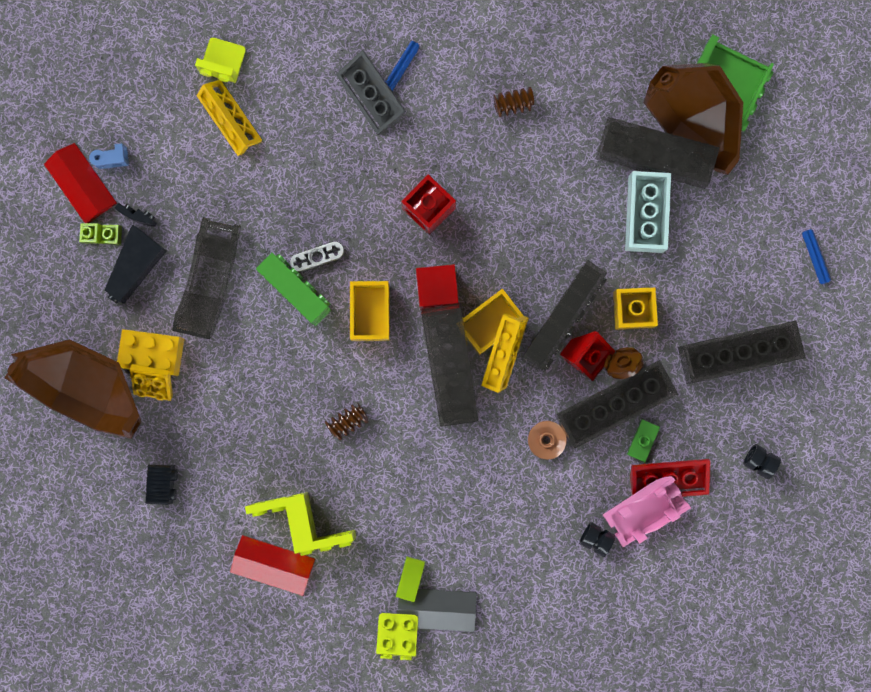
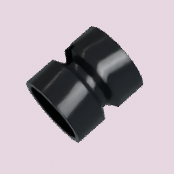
[743,444,781,479]
[579,522,616,558]

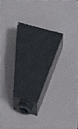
[104,225,167,304]

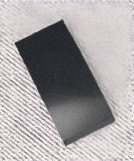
[114,203,157,227]

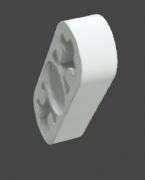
[290,242,344,272]

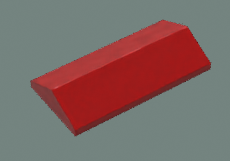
[44,143,117,223]
[630,459,710,497]
[230,535,316,596]

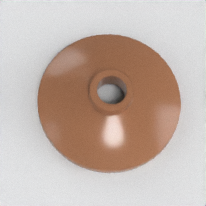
[528,421,567,460]

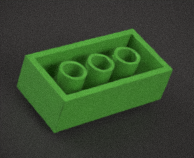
[256,253,331,327]

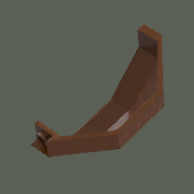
[643,63,744,175]
[4,339,142,439]

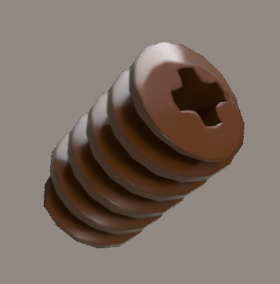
[493,87,535,118]
[325,401,368,440]

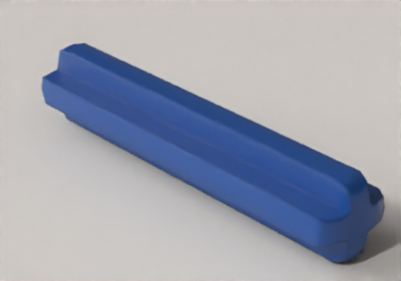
[386,41,419,91]
[802,229,831,284]

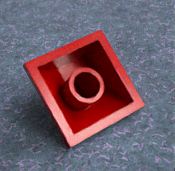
[559,331,615,381]

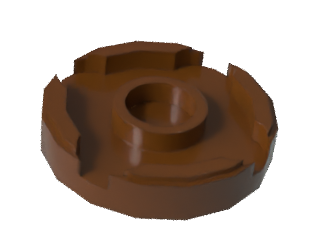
[604,347,644,379]

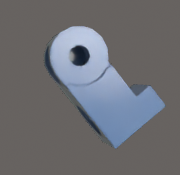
[89,143,129,169]

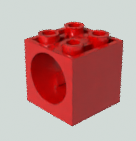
[401,174,456,235]
[416,264,459,314]

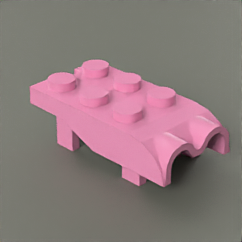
[603,476,691,547]

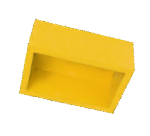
[350,281,390,341]
[456,288,524,356]
[117,329,184,376]

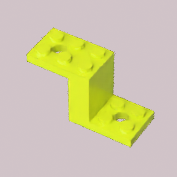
[245,492,356,556]

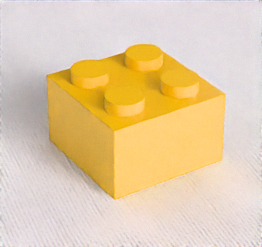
[613,287,658,330]

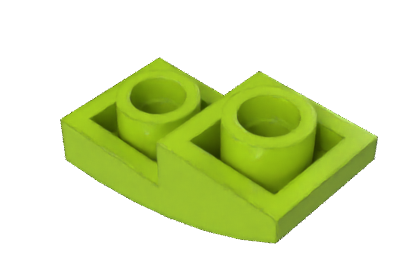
[79,223,122,245]
[396,556,425,602]

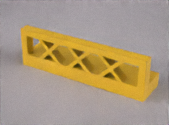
[196,80,262,156]
[481,314,529,393]

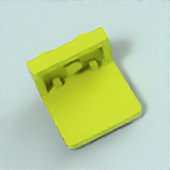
[195,38,246,83]
[376,613,418,660]

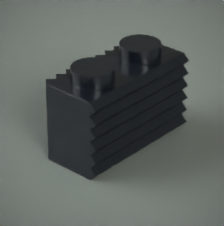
[145,464,178,505]

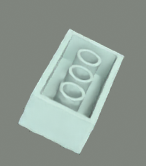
[625,171,671,253]

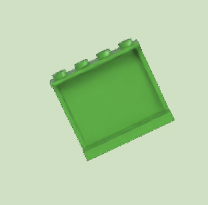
[697,34,774,132]

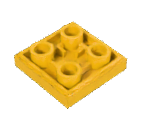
[129,364,173,401]

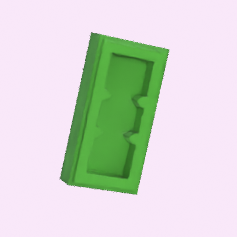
[626,419,660,462]

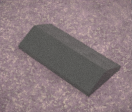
[336,50,406,135]
[397,589,477,632]

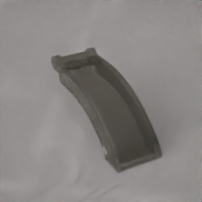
[172,217,241,340]

